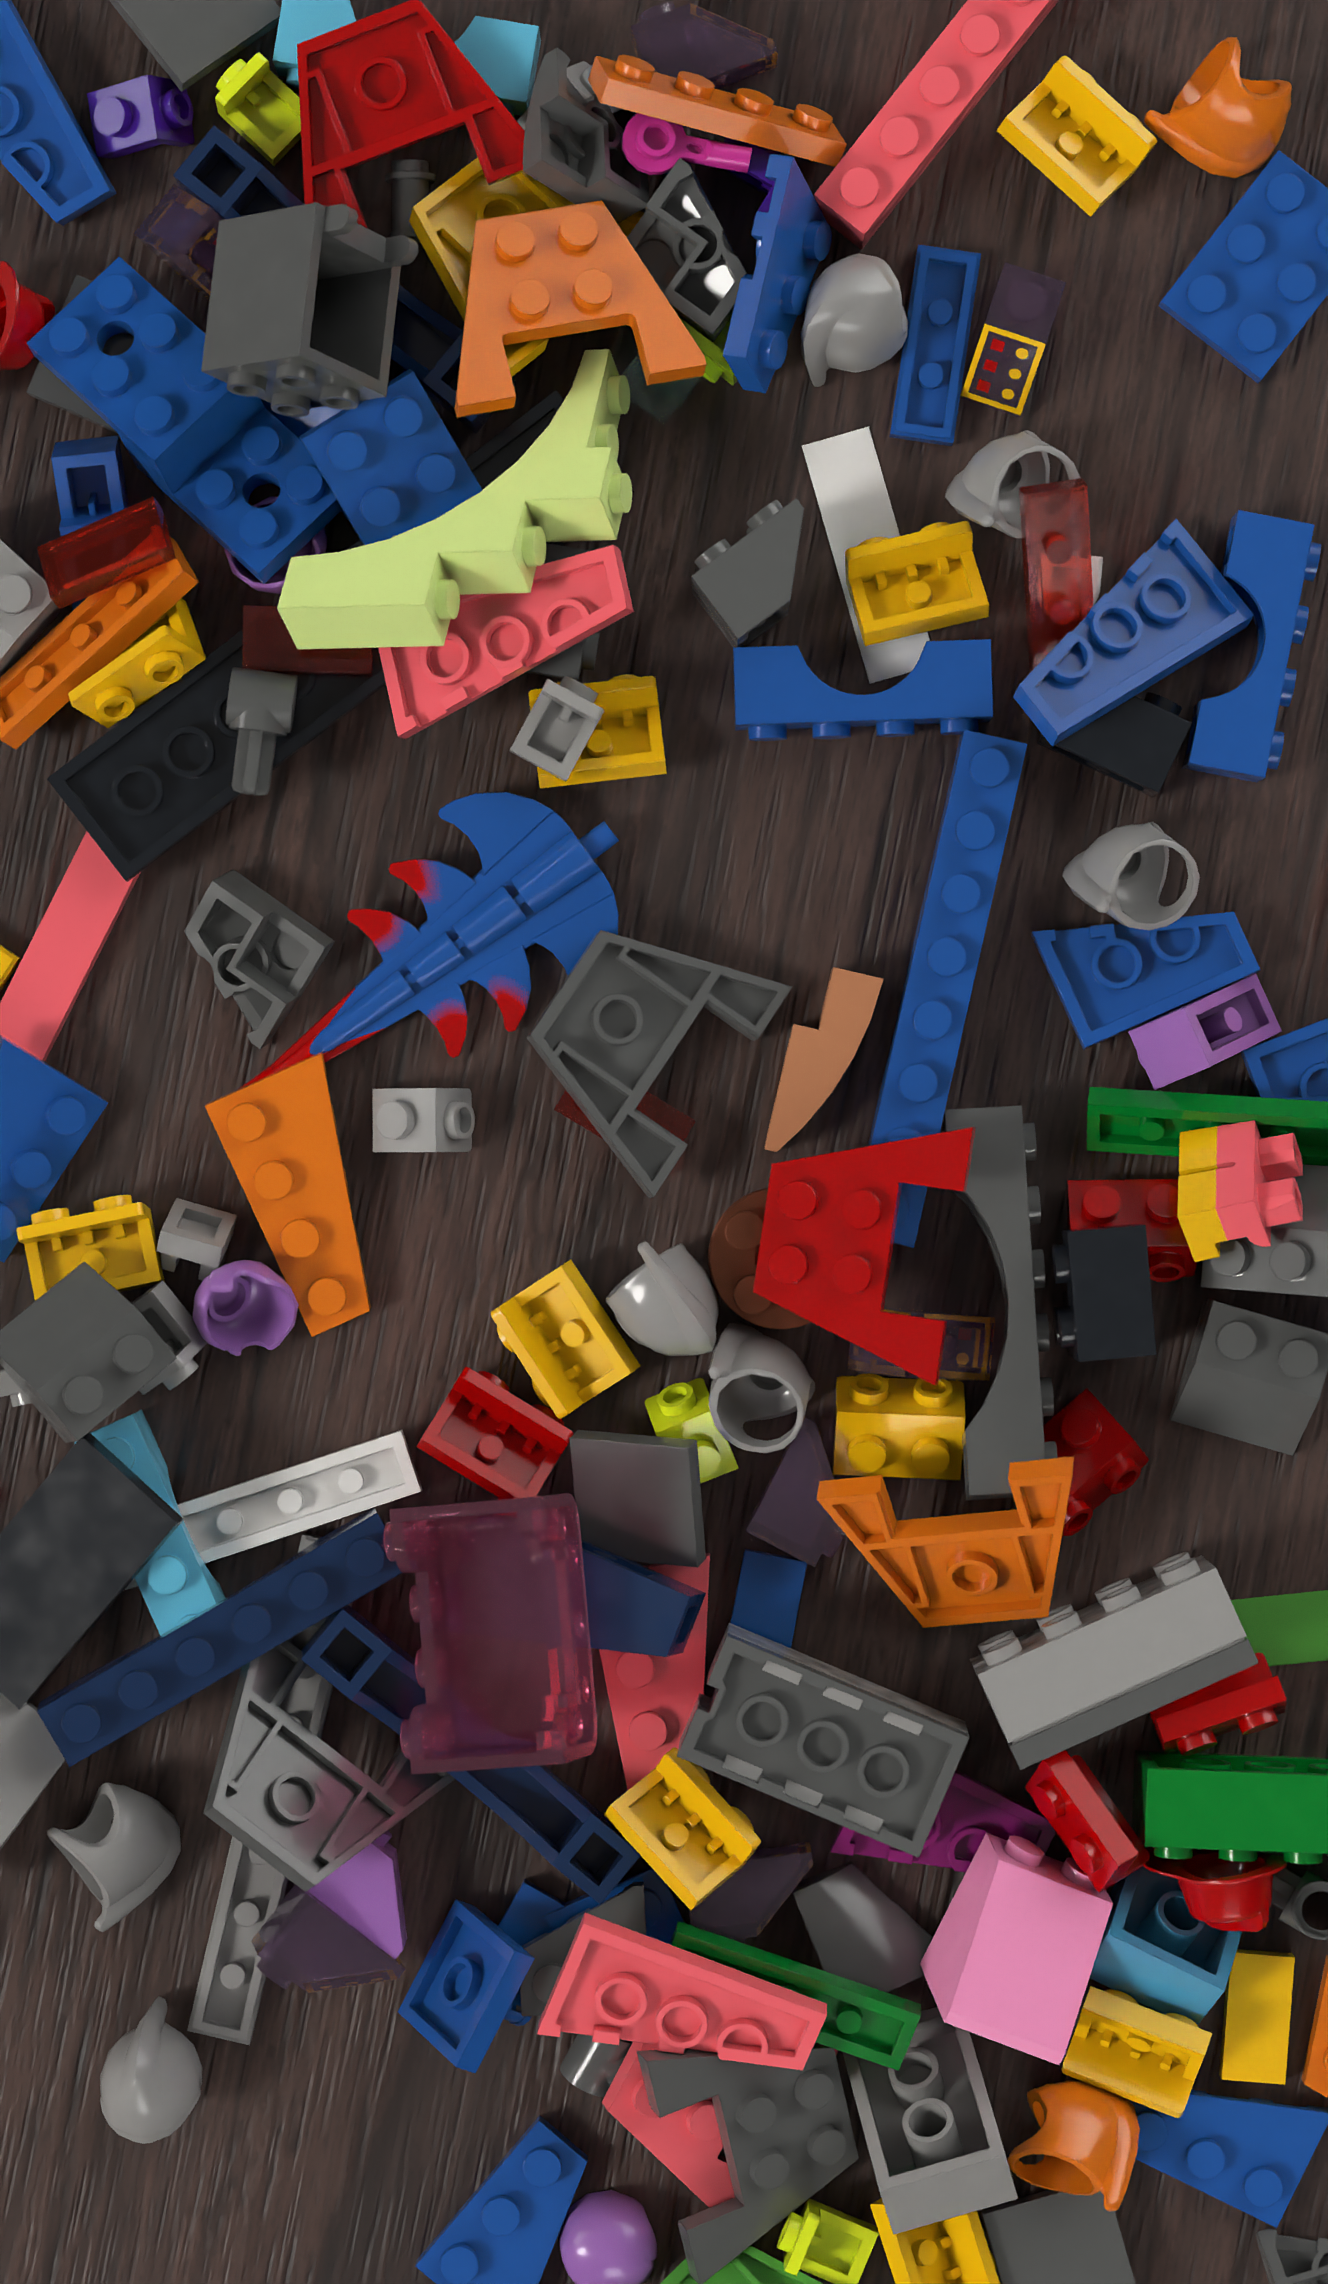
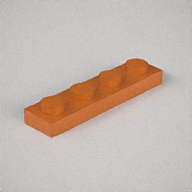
[588,55,847,167]
[0,530,199,750]

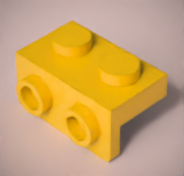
[996,55,1157,217]
[845,521,989,646]
[68,598,206,729]
[528,674,667,789]
[16,1195,165,1301]
[491,1259,641,1419]
[833,1373,966,1480]
[604,1747,761,1910]
[1061,1986,1213,2118]
[870,2198,1000,2284]

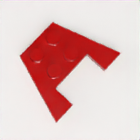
[297,0,525,228]
[753,1127,976,1386]

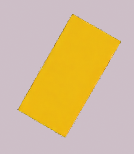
[1219,1949,1295,2085]

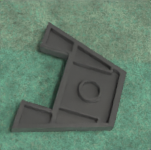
[526,930,792,1199]
[203,1640,455,1892]
[637,2042,859,2284]

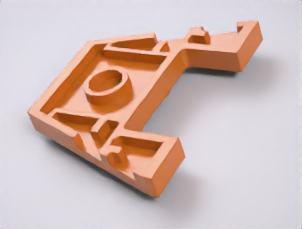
[455,200,707,417]

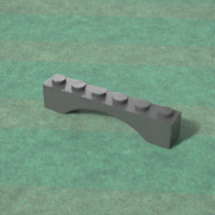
[942,1105,1057,1500]

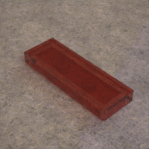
[1019,478,1094,671]

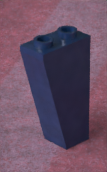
[436,1505,706,1657]

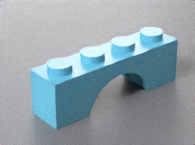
[272,0,541,116]
[74,1410,226,1635]

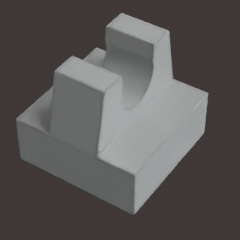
[156,1198,237,1281]

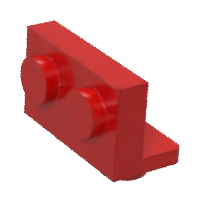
[1066,1179,1197,1282]
[416,1367,574,1513]
[1043,1388,1149,1537]
[1149,1652,1287,1756]
[1025,1750,1150,1893]

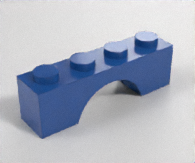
[1182,510,1321,783]
[733,639,993,741]

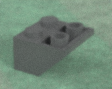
[691,498,804,647]

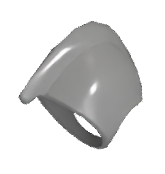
[801,253,908,387]
[945,430,1081,538]
[1062,822,1200,930]
[606,1241,719,1356]
[708,1322,815,1454]
[47,1783,181,1932]
[100,1996,202,2144]

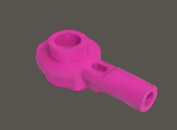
[622,113,752,175]

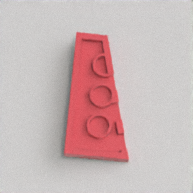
[378,545,634,739]
[599,1553,710,1790]
[537,1913,827,2071]

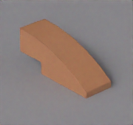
[764,967,883,1152]

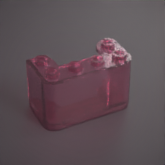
[384,1493,597,1774]

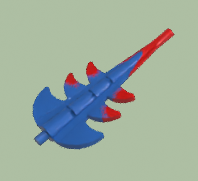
[237,791,619,1090]

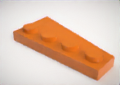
[205,1051,371,1337]

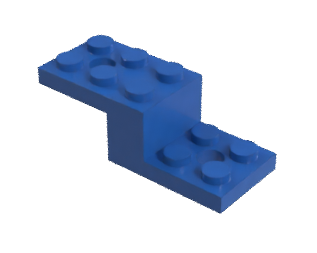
[27,256,343,584]

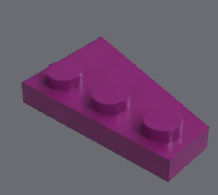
[830,1770,1056,1873]

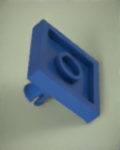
[398,1899,535,2074]

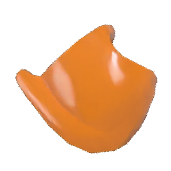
[1144,37,1292,178]
[1007,2080,1140,2211]

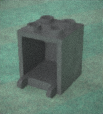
[201,202,418,417]

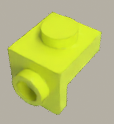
[215,52,301,166]
[644,1378,739,1484]
[777,2198,879,2284]

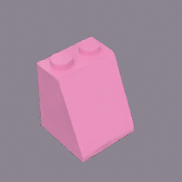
[920,1833,1113,2065]

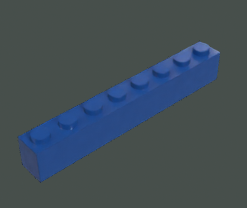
[868,730,1028,1248]

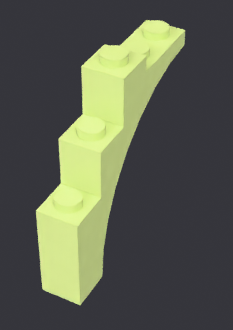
[277,349,632,649]

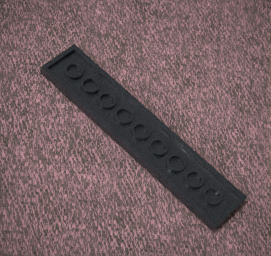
[47,390,634,882]

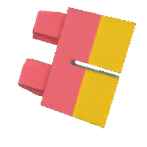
[1177,1120,1303,1262]

